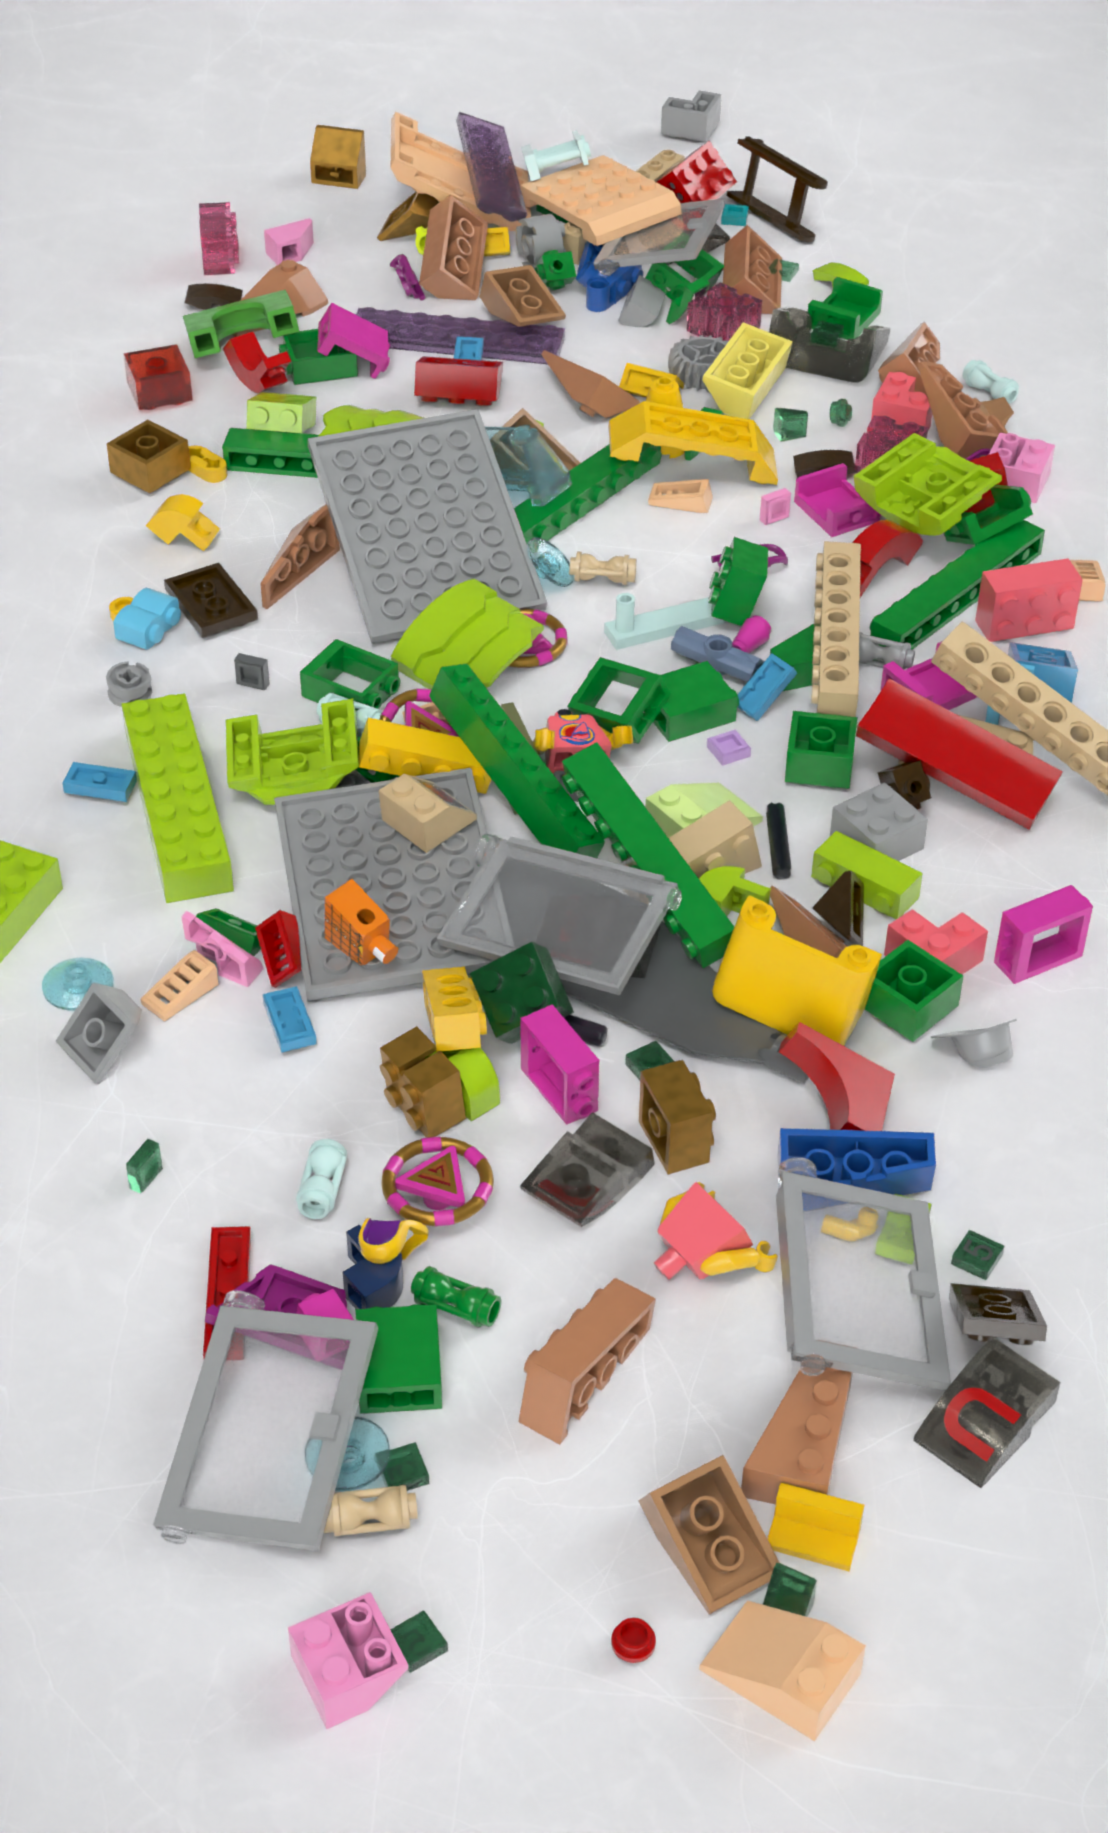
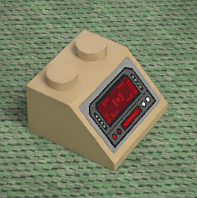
[379,774,477,853]

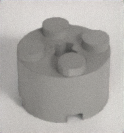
[516,214,566,270]

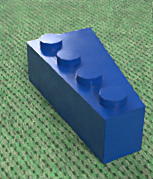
[777,1128,936,1213]

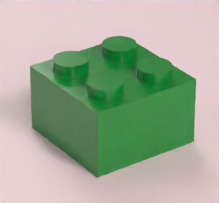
[708,537,768,626]
[784,711,858,789]
[865,940,964,1042]

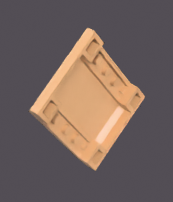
[390,111,531,231]
[515,155,682,246]

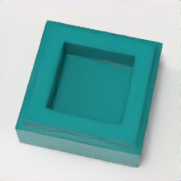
[721,204,749,226]

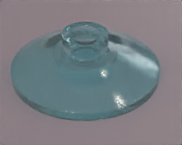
[527,537,574,587]
[42,957,114,1011]
[305,1416,390,1491]

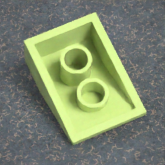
[645,782,763,838]

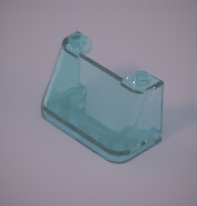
[485,425,572,506]

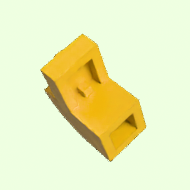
[146,494,220,551]

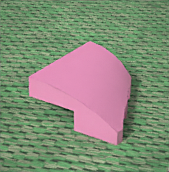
[181,911,263,987]

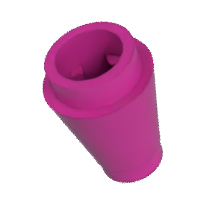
[732,615,771,653]

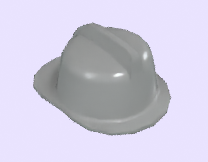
[931,1019,1017,1068]

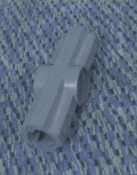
[671,626,765,682]

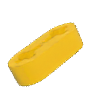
[188,445,227,483]

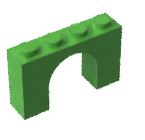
[183,289,300,358]

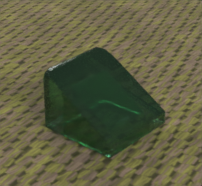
[773,408,808,442]
[763,1563,817,1617]

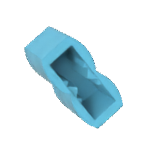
[113,587,181,650]

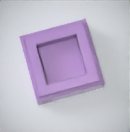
[707,730,751,766]

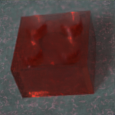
[123,344,193,410]

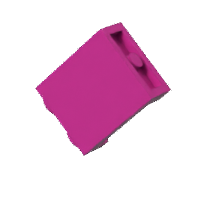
[317,302,390,379]
[794,463,881,538]
[880,641,978,710]

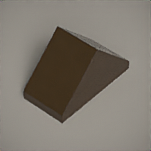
[812,871,864,946]

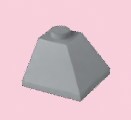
[56,982,142,1084]

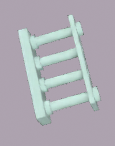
[521,130,592,182]

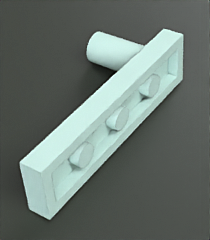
[604,593,727,650]

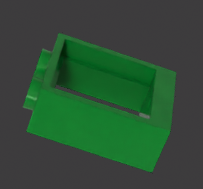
[645,236,725,301]
[279,329,358,385]
[300,639,400,711]
[567,657,671,744]

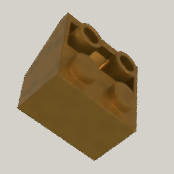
[310,125,366,189]

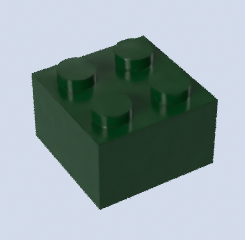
[470,941,574,1044]

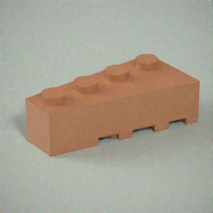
[518,1278,656,1445]
[741,1355,853,1505]

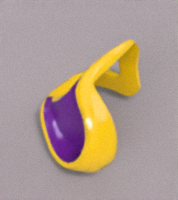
[358,1218,429,1264]

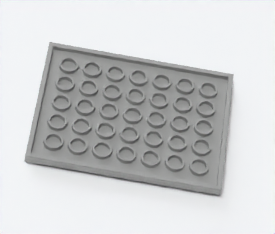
[308,409,548,643]
[274,768,515,1001]

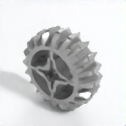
[668,335,729,391]

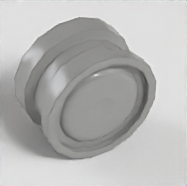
[106,661,152,707]

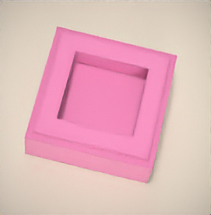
[760,488,791,525]

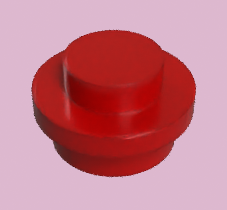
[611,1617,656,1663]

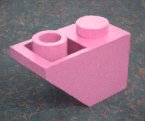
[264,218,314,265]

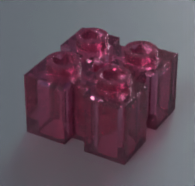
[199,202,239,275]
[686,282,762,341]
[855,415,928,473]

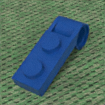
[576,241,609,288]
[586,265,644,312]

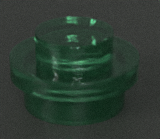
[829,399,852,427]

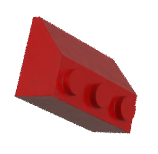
[414,356,503,406]

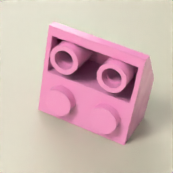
[989,433,1055,503]
[288,1592,408,1729]

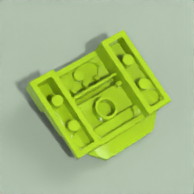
[318,405,424,437]
[854,433,1002,536]
[390,579,544,689]
[225,699,359,805]

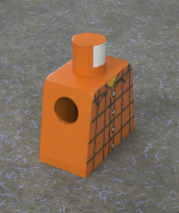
[325,879,398,965]

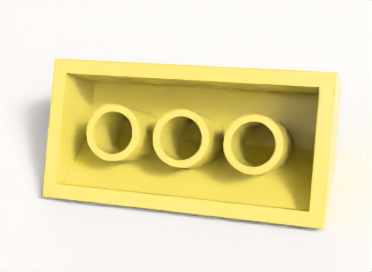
[702,322,793,419]

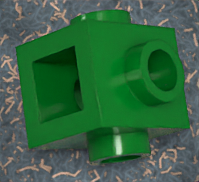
[535,250,577,290]

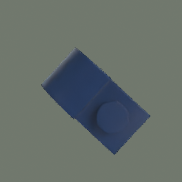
[342,1225,403,1309]

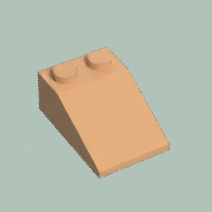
[699,1600,866,1741]

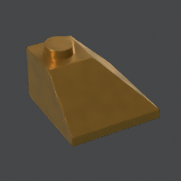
[377,191,439,241]

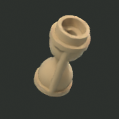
[569,551,637,585]
[324,1485,418,1537]

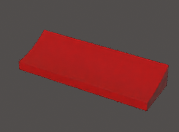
[856,679,1063,830]

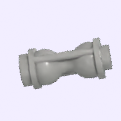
[859,632,915,670]

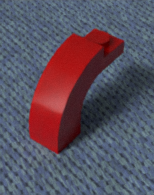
[223,331,291,393]
[852,520,924,598]

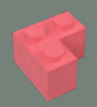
[870,372,933,438]
[884,909,988,975]

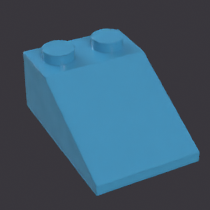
[1008,642,1078,703]

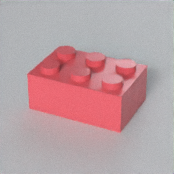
[975,558,1083,642]

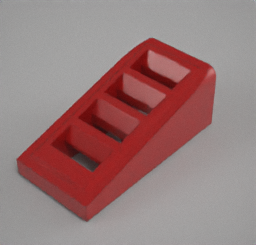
[255,910,302,988]

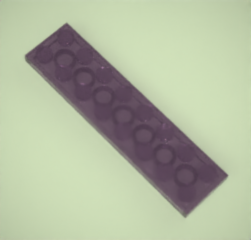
[456,112,527,222]
[356,307,565,365]

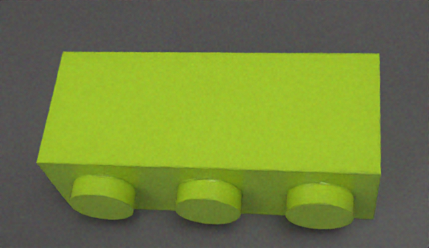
[811,831,923,919]

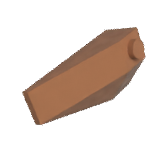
[231,259,328,337]
[878,321,940,395]
[541,350,640,418]
[918,361,1008,459]
[260,504,340,609]
[770,885,848,959]

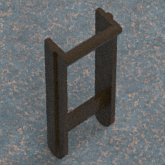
[726,136,828,242]

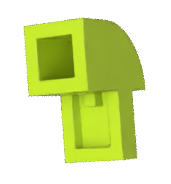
[699,866,771,916]
[425,1048,500,1122]

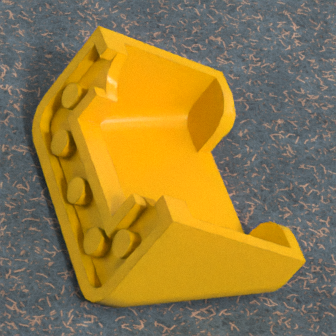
[712,895,882,1046]

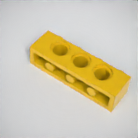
[422,966,487,1052]

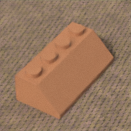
[419,194,488,300]
[722,225,782,314]

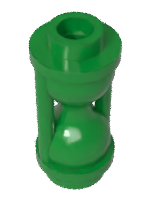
[411,1266,502,1327]

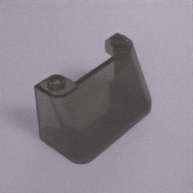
[769,306,891,383]

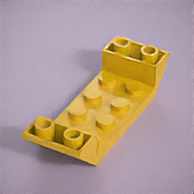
[608,401,778,485]

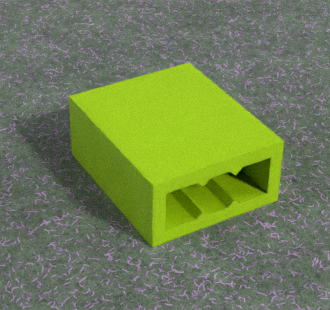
[246,392,317,433]

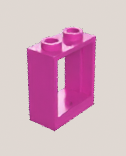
[994,885,1093,984]
[521,1005,600,1125]

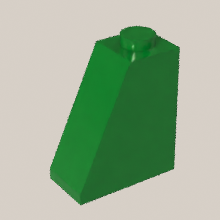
[770,624,818,692]

